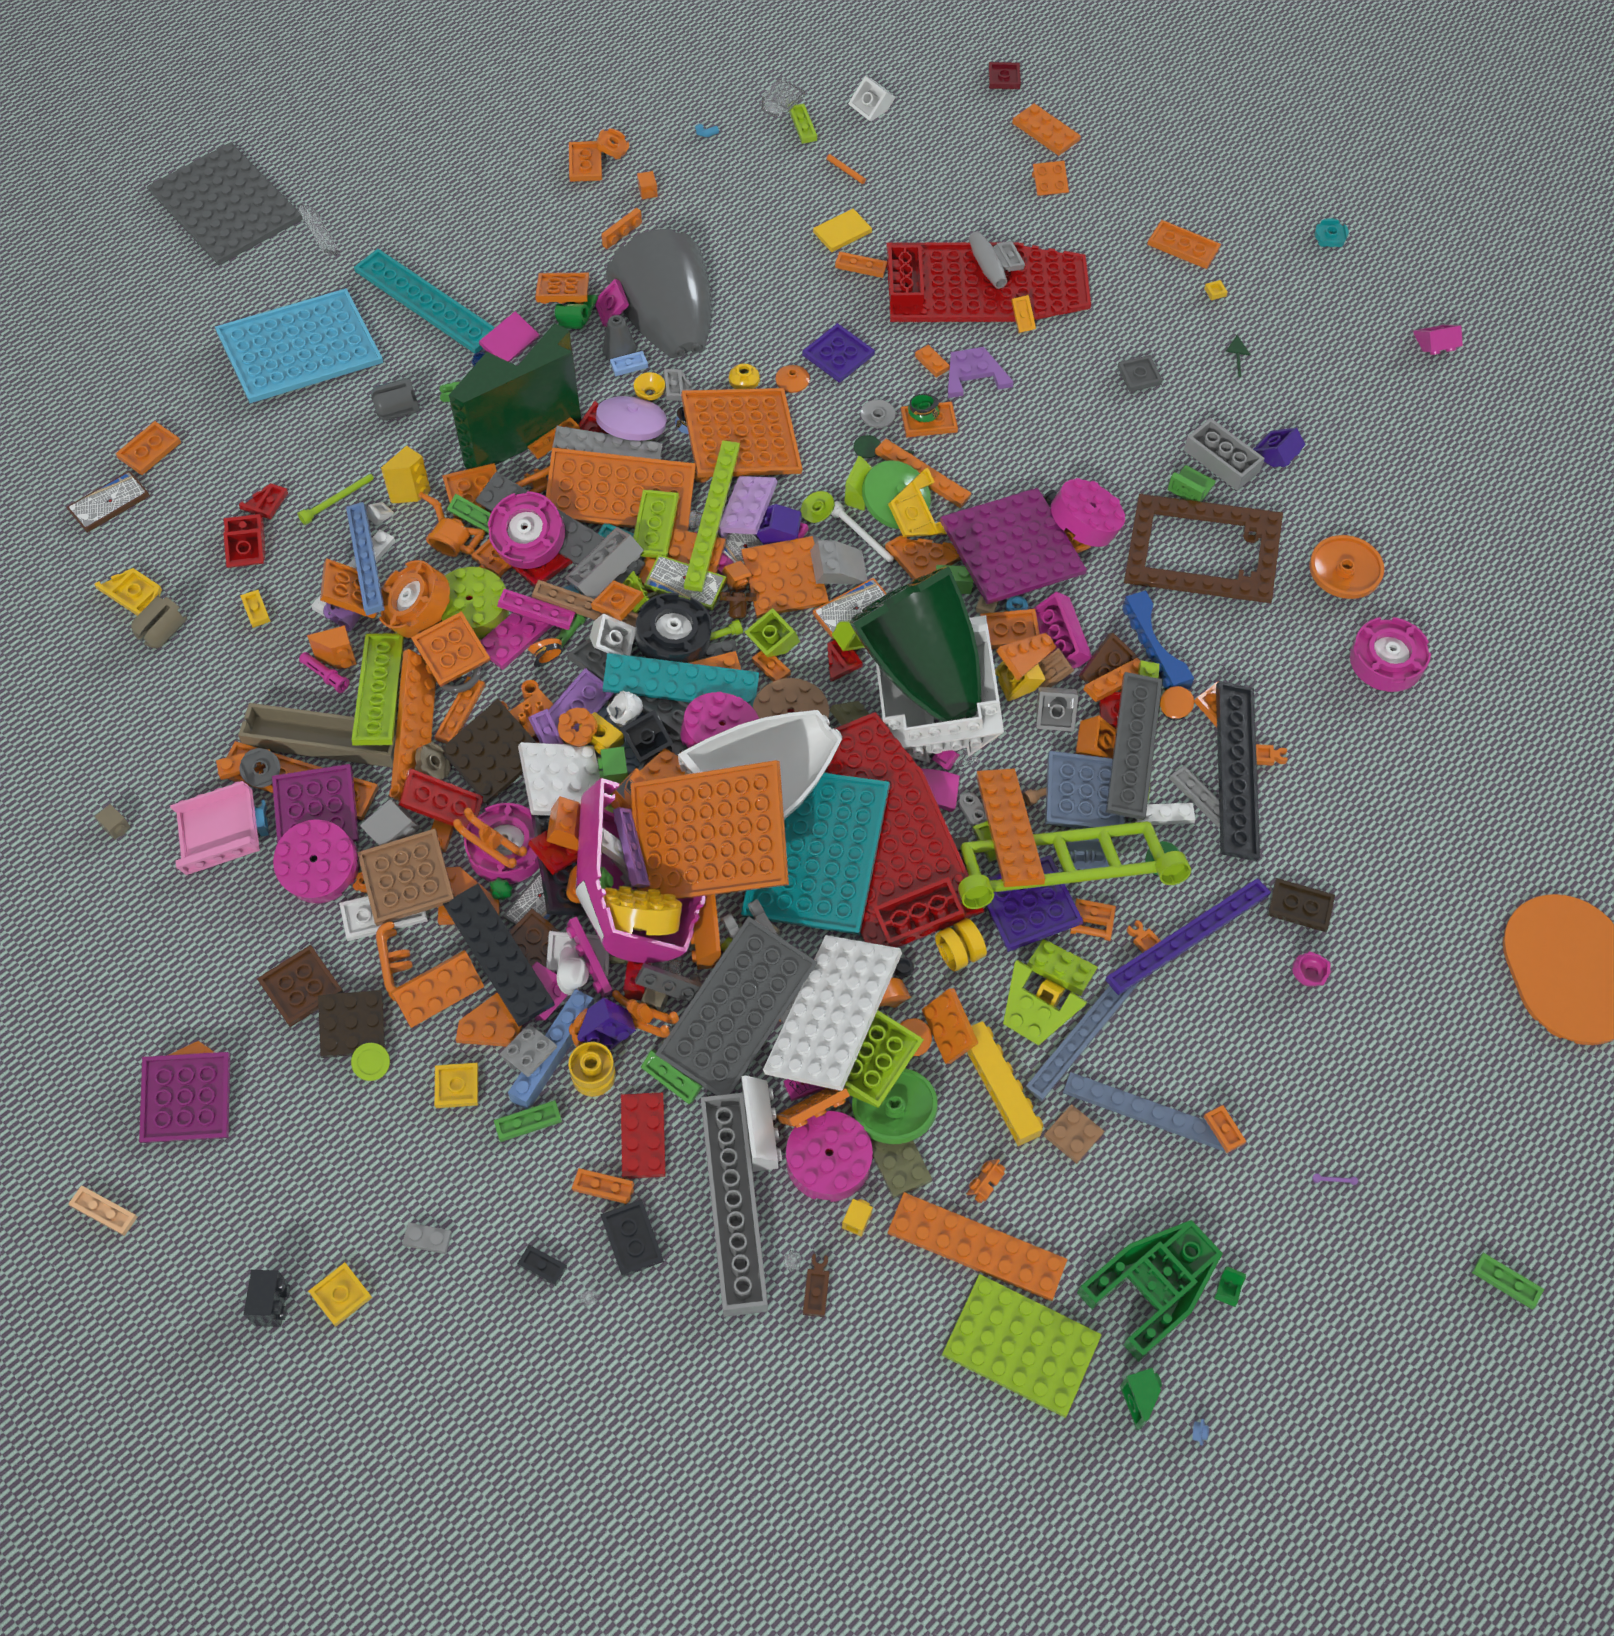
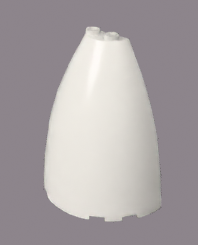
[678,710,842,820]

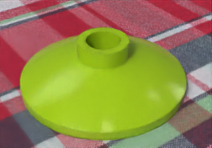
[801,491,835,523]

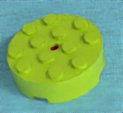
[439,567,509,640]

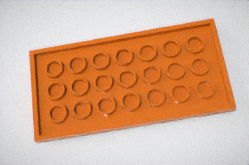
[546,448,696,531]

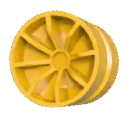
[935,918,987,972]
[568,1042,616,1097]

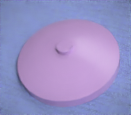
[596,396,667,441]

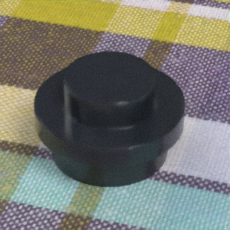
[894,957,914,978]

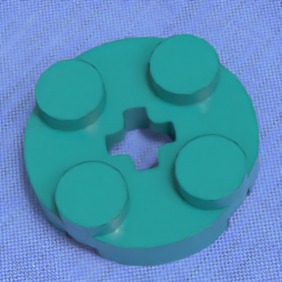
[1314,218,1349,247]

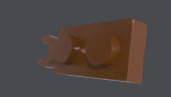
[803,1254,830,1318]

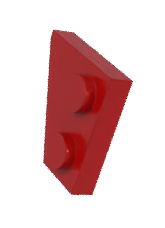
[239,483,288,520]
[827,640,863,682]

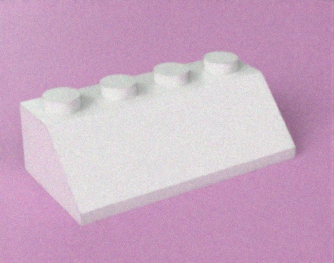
[742,1076,782,1172]

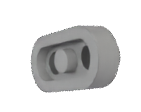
[959,792,987,827]

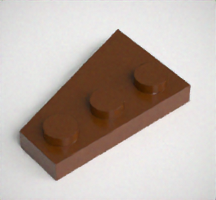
[1079,632,1138,684]

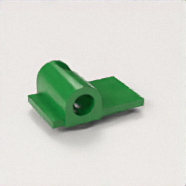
[555,295,598,329]

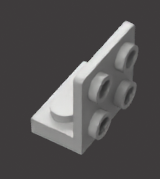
[500,1024,557,1077]

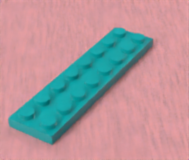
[602,653,759,708]

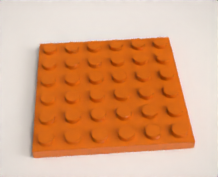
[681,388,803,478]

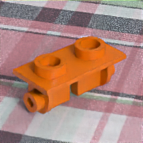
[966,1159,1005,1203]

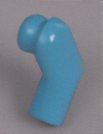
[695,124,719,138]

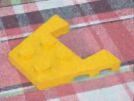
[888,468,947,537]

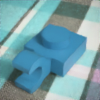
[254,800,269,837]

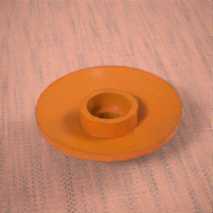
[775,365,810,393]

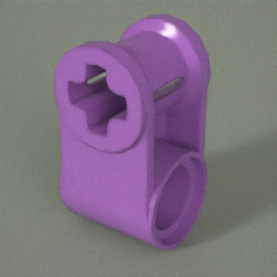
[323,603,361,631]

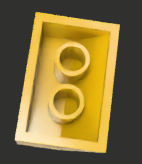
[381,445,431,504]

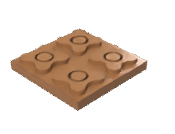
[357,829,454,926]

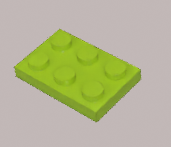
[1027,939,1098,996]

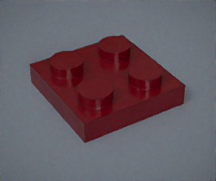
[988,62,1021,90]

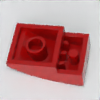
[223,514,265,568]

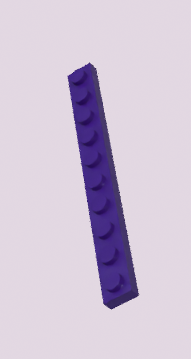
[1105,878,1271,995]

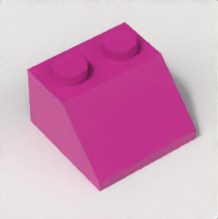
[1413,324,1463,355]
[532,962,568,1021]

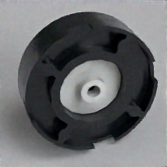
[635,593,712,663]

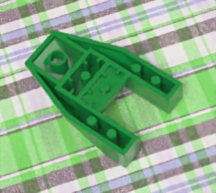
[1077,1220,1223,1362]

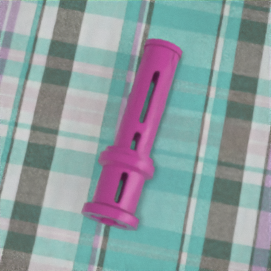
[299,652,350,693]

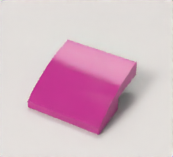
[921,768,960,812]

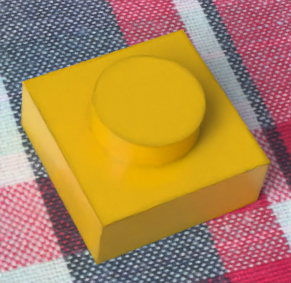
[1204,280,1228,300]

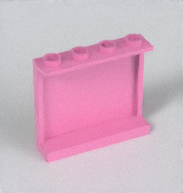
[170,781,260,875]

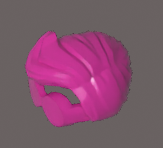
[1292,951,1331,987]

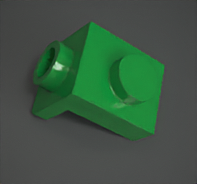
[1214,1266,1246,1307]

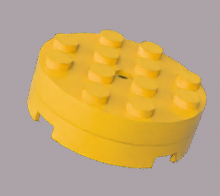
[604,886,682,935]

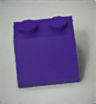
[1253,427,1306,467]

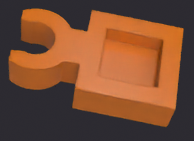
[1256,744,1288,766]
[1127,920,1161,953]

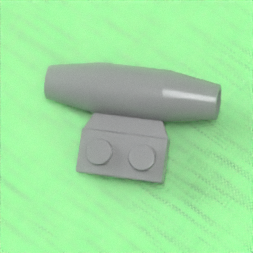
[969,231,1025,289]

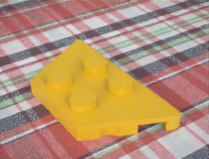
[94,568,162,616]

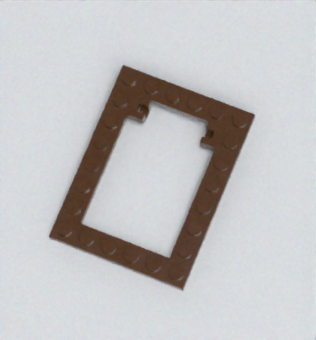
[1124,494,1283,604]

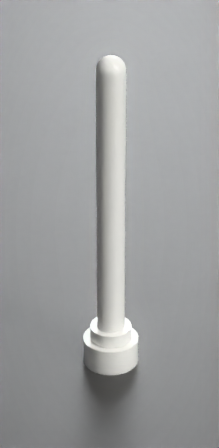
[831,501,894,562]

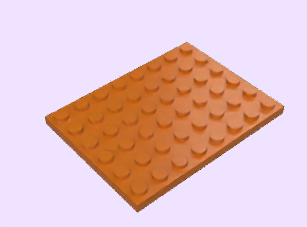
[631,760,789,900]

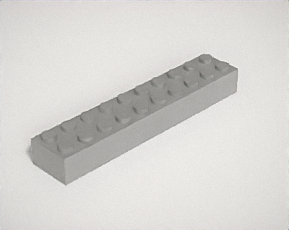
[701,1093,768,1317]

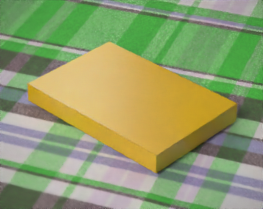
[813,209,872,252]

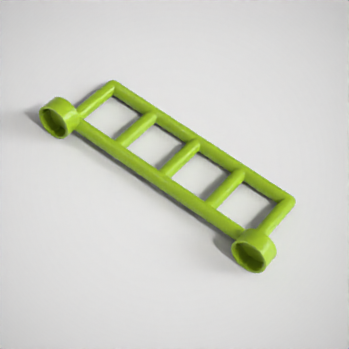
[958,821,1191,909]

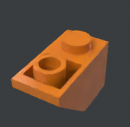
[722,561,752,592]

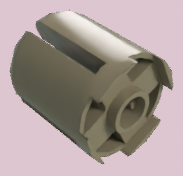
[131,594,188,649]

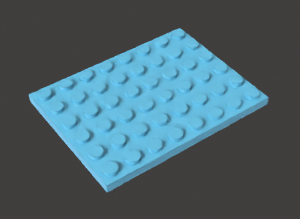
[215,288,383,403]

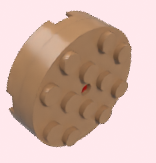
[753,678,829,719]

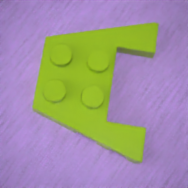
[1003,960,1087,1046]

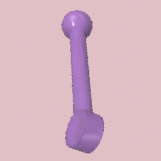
[1312,1174,1358,1185]

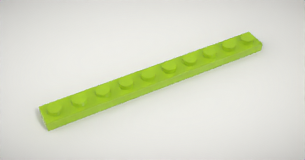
[684,440,740,592]

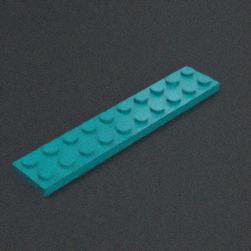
[354,248,495,354]

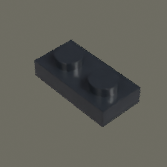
[517,1245,567,1287]

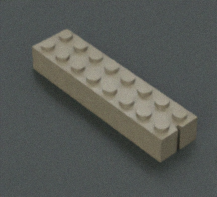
[238,703,397,768]

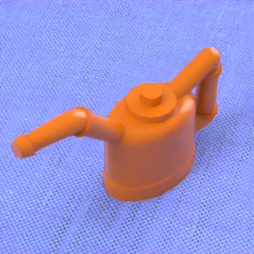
[418,492,485,557]

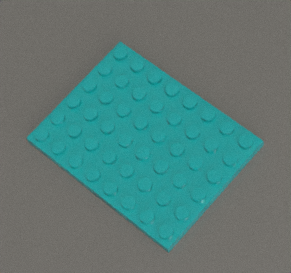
[741,773,890,935]

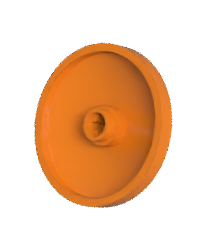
[1309,535,1384,599]

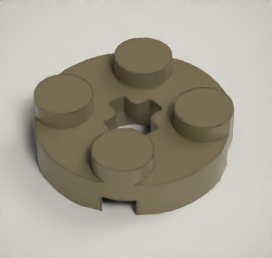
[415,743,450,780]

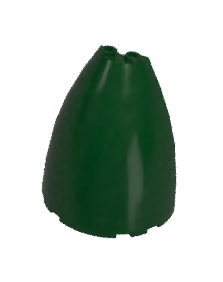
[849,566,981,722]

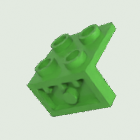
[1167,465,1216,502]

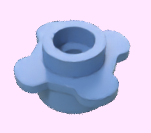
[1193,1419,1209,1446]

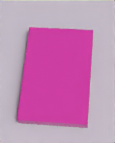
[479,311,540,362]

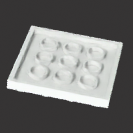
[518,742,605,815]

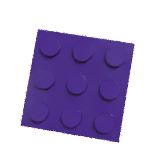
[802,323,875,383]

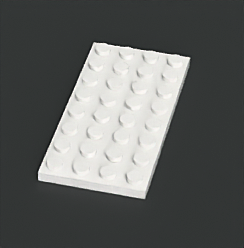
[763,935,902,1091]

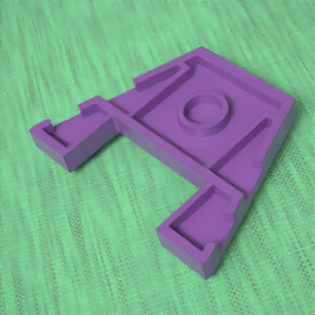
[948,347,1013,398]

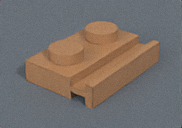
[1038,648,1074,688]

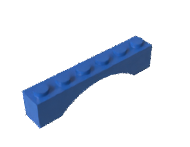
[1122,590,1194,689]

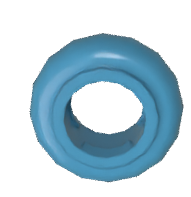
[1006,596,1028,611]

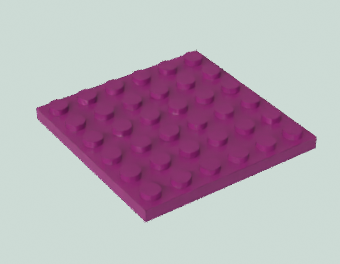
[940,488,1087,605]

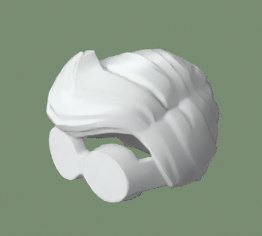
[606,691,643,728]

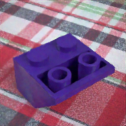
[756,504,802,545]
[577,998,636,1050]

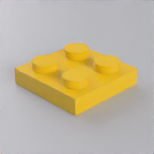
[434,1063,478,1108]
[308,1262,372,1327]

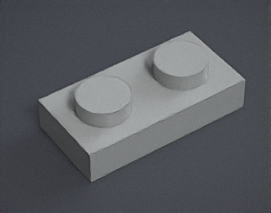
[402,1222,452,1254]

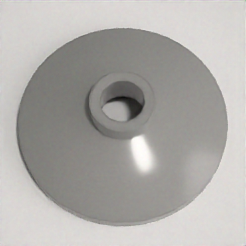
[861,400,896,428]

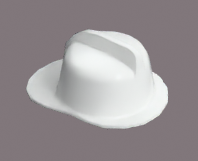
[557,947,589,995]

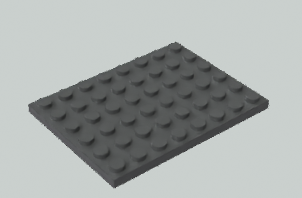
[147,142,303,266]

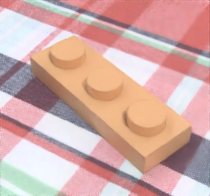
[68,1185,138,1236]

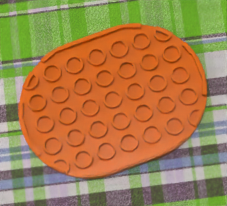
[1503,894,1614,1045]

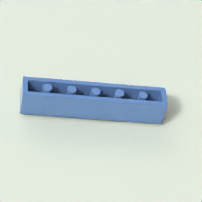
[508,989,594,1109]

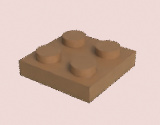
[1044,1104,1105,1164]

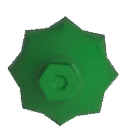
[489,877,513,901]

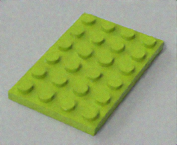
[942,1274,1102,1418]

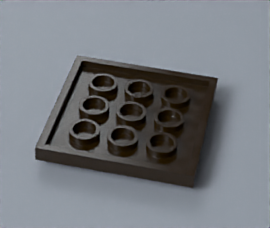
[442,699,537,805]

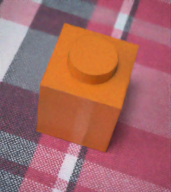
[637,171,658,199]

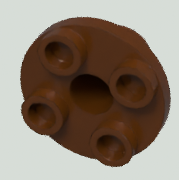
[719,592,757,619]

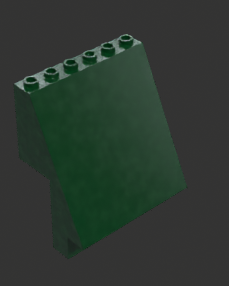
[449,323,581,469]

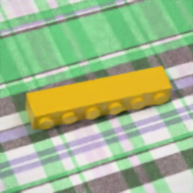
[967,1021,1044,1146]

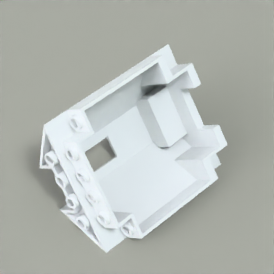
[876,615,1004,763]

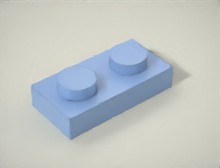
[610,351,648,377]

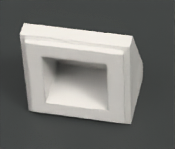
[367,502,394,525]

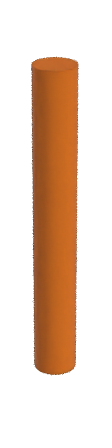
[826,154,866,184]

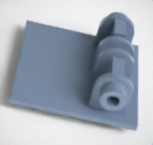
[1067,839,1109,869]

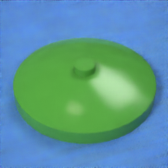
[862,460,931,529]
[852,1068,938,1144]

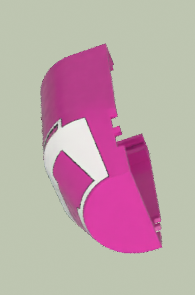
[576,778,705,963]

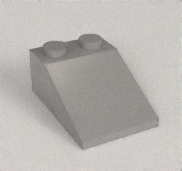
[810,540,868,584]

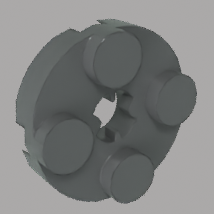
[239,748,280,788]

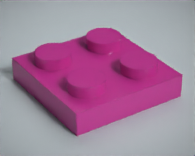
[595,279,629,327]

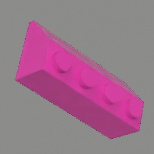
[1033,592,1092,668]

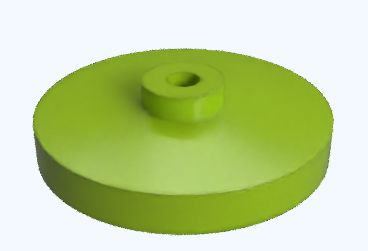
[351,1042,390,1081]

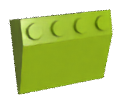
[844,1010,924,1108]

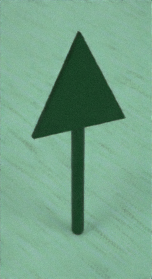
[1226,335,1251,377]

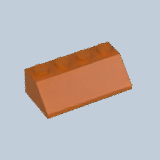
[691,895,721,970]

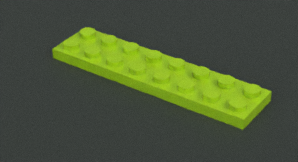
[352,633,404,745]

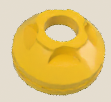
[729,363,760,389]
[633,372,665,400]

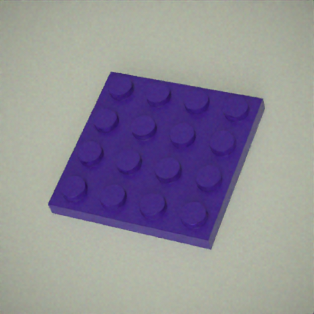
[986,855,1083,952]

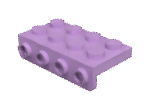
[718,476,777,539]

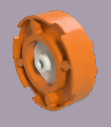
[379,560,450,638]

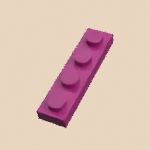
[497,589,575,630]
[566,917,612,998]

